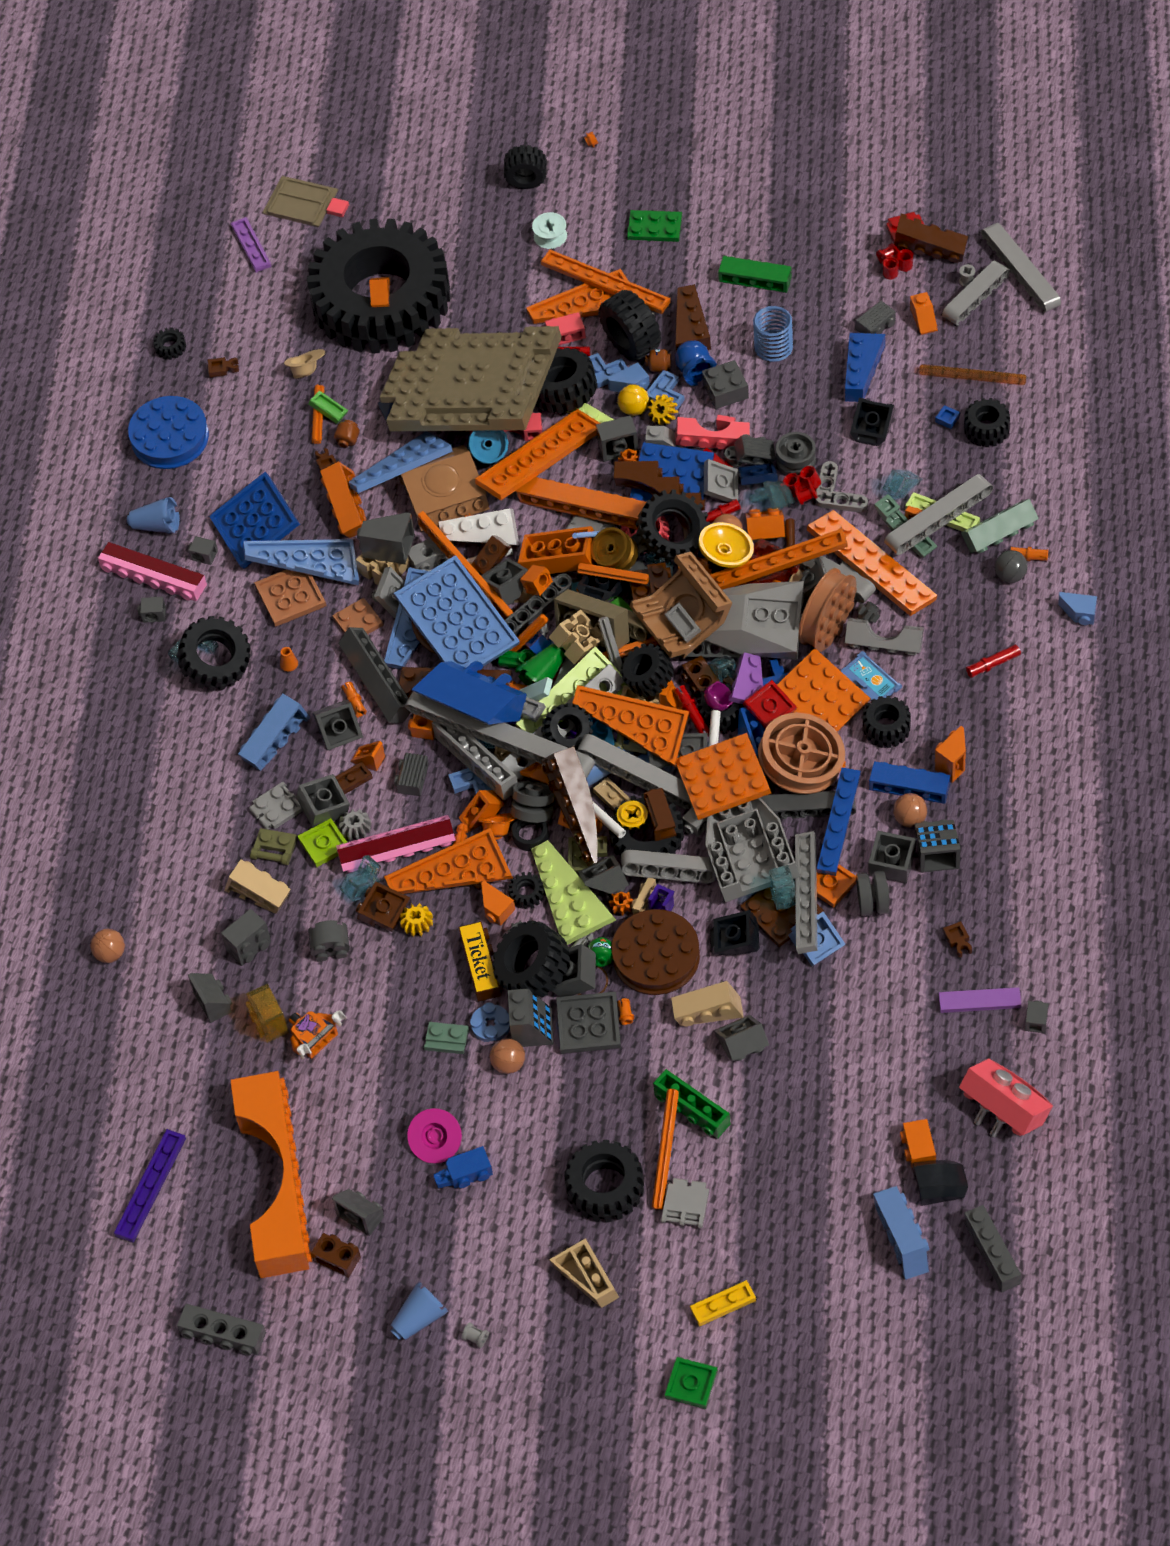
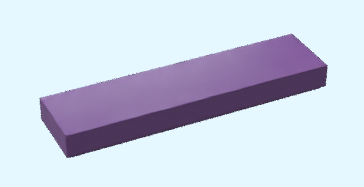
[231,217,272,272]
[939,987,1021,1013]

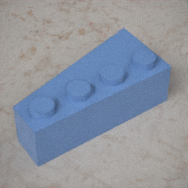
[238,694,310,771]
[873,1186,929,1280]

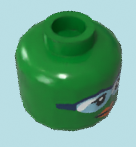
[588,937,613,967]

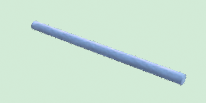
[572,531,600,538]

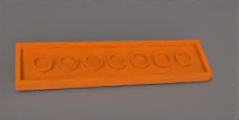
[475,409,600,500]
[807,510,938,616]

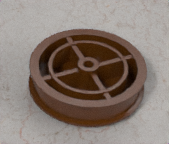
[612,909,700,995]

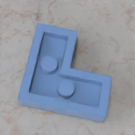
[589,353,628,388]
[647,370,685,410]
[448,768,492,794]

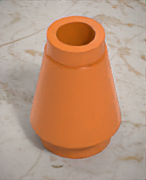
[280,647,298,672]

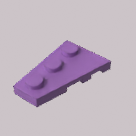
[728,652,763,704]

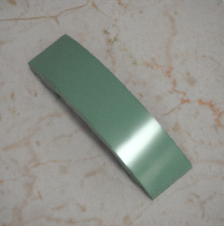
[874,494,937,558]

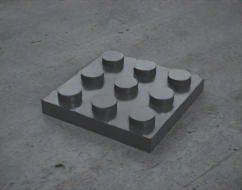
[556,992,621,1054]

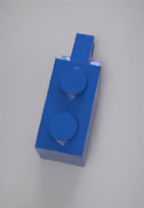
[434,1146,493,1189]

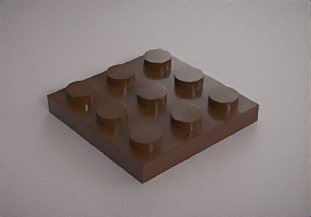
[740,879,824,947]

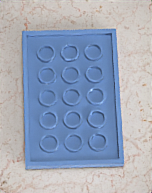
[394,555,520,668]

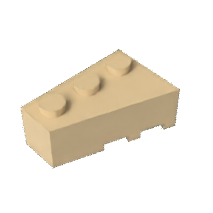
[224,859,291,914]
[671,981,744,1026]
[549,1238,619,1308]

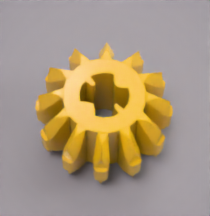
[647,394,678,425]
[400,903,433,937]

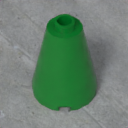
[515,643,566,685]

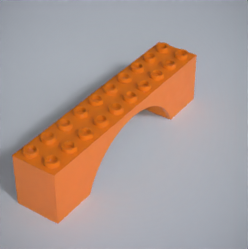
[230,1071,312,1278]

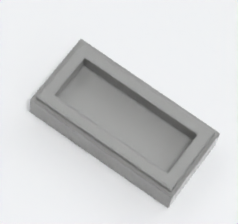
[664,603,702,643]

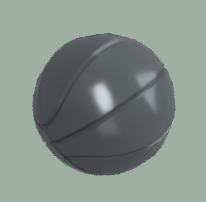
[995,550,1028,583]

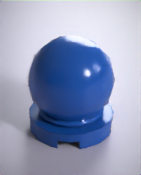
[675,340,717,386]

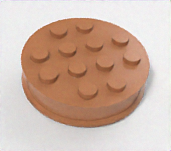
[799,568,857,652]
[758,713,845,794]

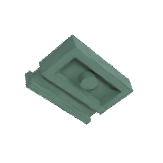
[424,1022,469,1054]

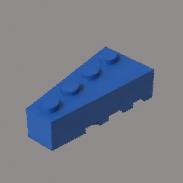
[845,333,885,402]

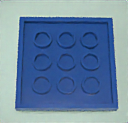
[629,442,714,516]
[209,472,300,569]

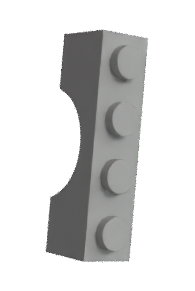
[845,618,924,655]

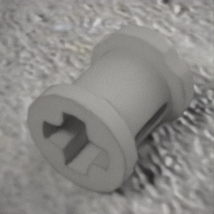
[959,264,975,287]
[461,1322,489,1348]

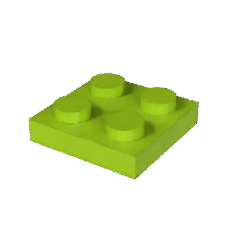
[298,818,347,867]

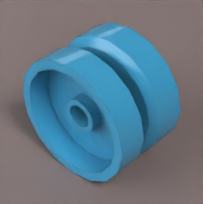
[467,430,509,465]

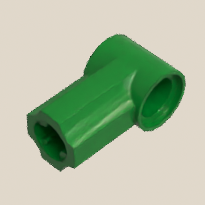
[498,649,535,668]

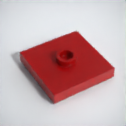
[743,680,797,729]

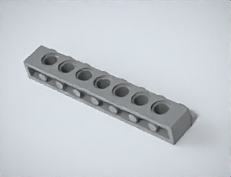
[501,664,624,782]

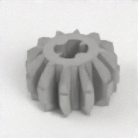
[339,809,372,841]

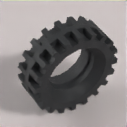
[636,489,710,564]
[609,793,684,858]

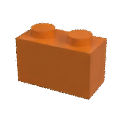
[900,1119,936,1168]

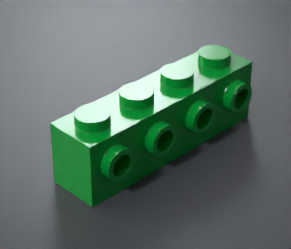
[653,1069,731,1139]

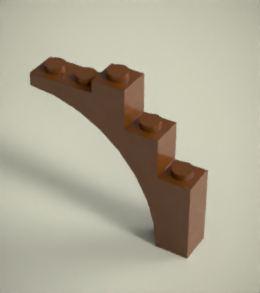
[614,461,705,539]

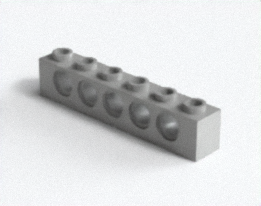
[432,721,518,800]

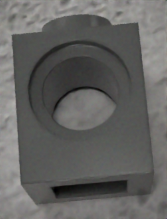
[188,536,218,565]
[138,596,166,623]
[1025,1000,1048,1033]

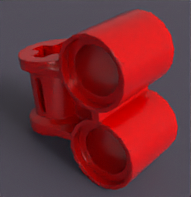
[876,243,913,280]
[783,466,821,505]

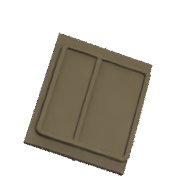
[262,176,338,227]

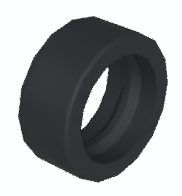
[511,819,549,852]

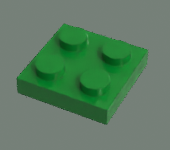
[665,1357,718,1409]

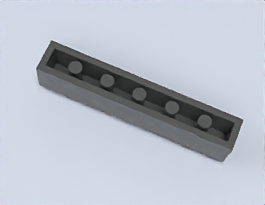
[338,627,411,723]

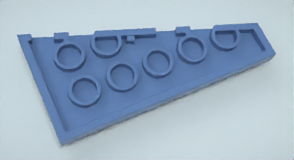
[349,431,453,493]
[243,539,359,585]
[384,567,429,669]

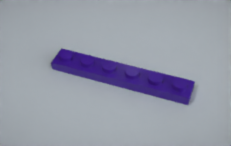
[114,1129,186,1243]

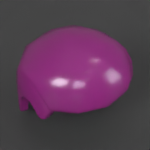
[704,681,733,711]

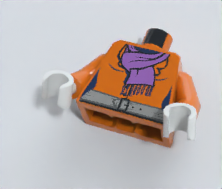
[289,1010,347,1059]

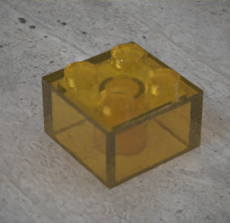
[245,984,289,1043]

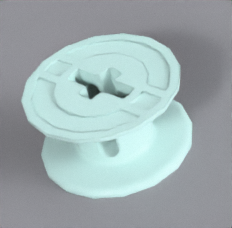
[532,212,567,249]

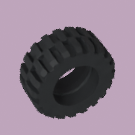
[598,290,661,360]
[535,348,597,414]
[177,616,251,691]
[492,921,570,998]
[564,1140,644,1222]

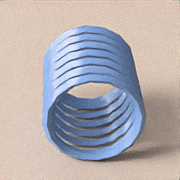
[753,306,793,362]

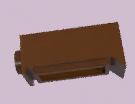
[644,788,676,842]

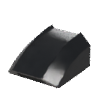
[850,398,895,446]
[577,575,626,602]
[710,910,760,955]
[912,1160,968,1206]

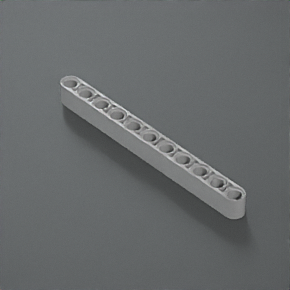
[405,692,595,779]

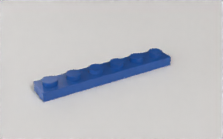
[817,767,861,876]

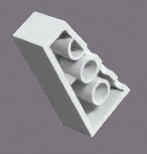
[439,508,519,545]

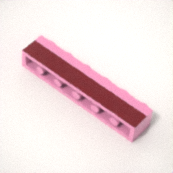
[98,542,207,601]
[336,815,456,873]

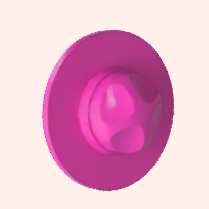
[407,1108,462,1163]

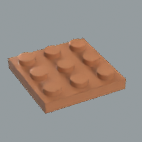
[254,569,326,627]

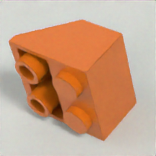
[745,507,785,540]
[935,726,966,783]

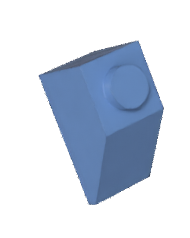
[607,362,650,392]
[1058,592,1097,625]

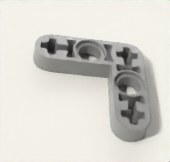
[815,461,868,512]

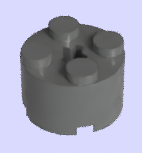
[308,920,350,961]

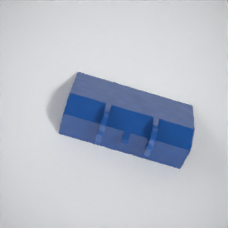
[412,661,527,725]

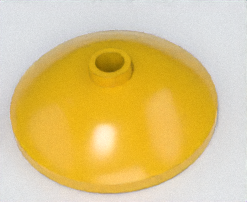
[698,522,754,567]

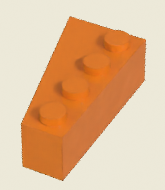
[320,462,366,538]

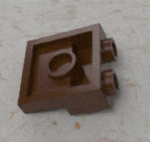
[630,562,671,601]
[356,881,410,932]

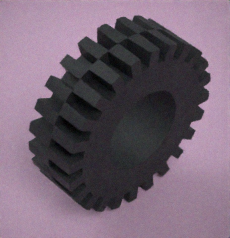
[307,218,451,353]

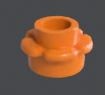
[584,131,598,148]

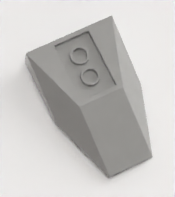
[704,581,805,660]
[705,798,800,902]

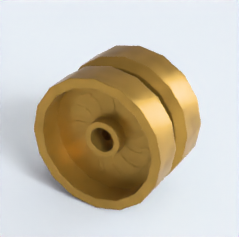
[591,527,638,570]

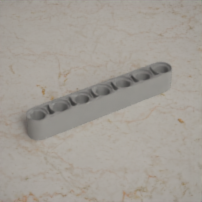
[981,222,1061,313]
[884,474,993,555]
[577,734,693,809]

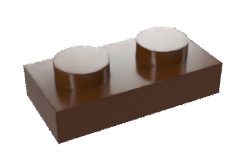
[335,762,373,794]

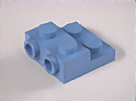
[788,912,845,966]

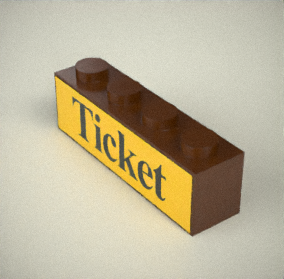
[458,921,503,1002]

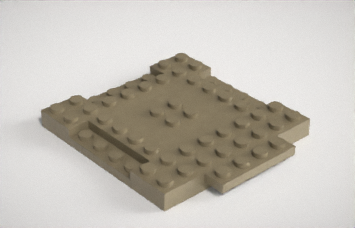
[380,326,562,431]

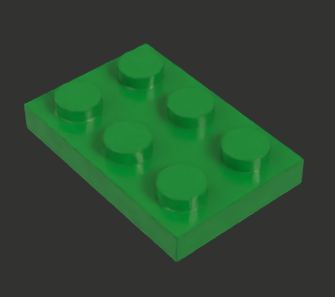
[627,210,682,242]

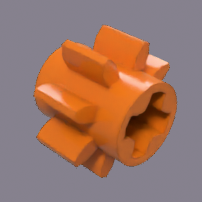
[618,449,640,461]
[609,892,633,916]

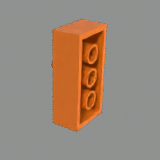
[518,526,595,574]

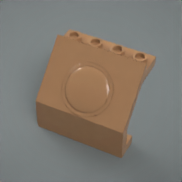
[398,445,490,531]
[629,552,732,659]

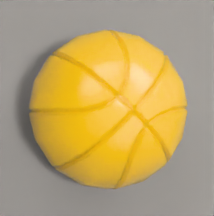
[617,384,649,416]

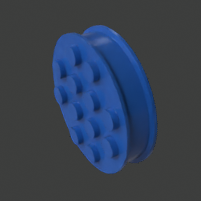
[128,396,209,469]

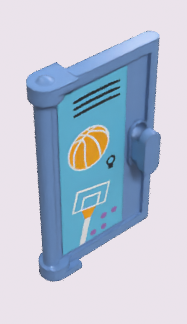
[841,651,902,701]

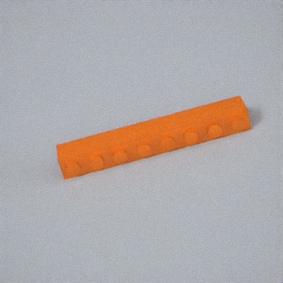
[516,476,646,529]

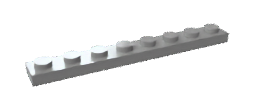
[795,831,818,954]

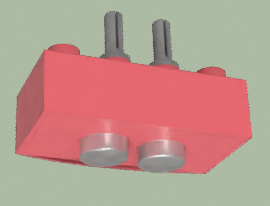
[959,1059,1053,1137]

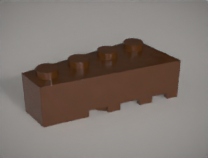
[894,213,968,263]
[676,284,711,351]

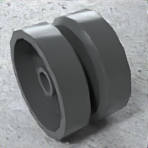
[776,432,816,476]
[511,781,555,823]
[856,870,890,917]

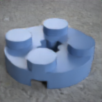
[470,1002,510,1042]

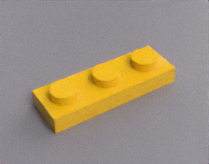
[690,1280,756,1327]

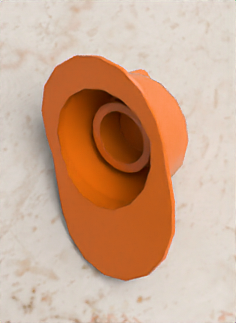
[478,813,517,840]

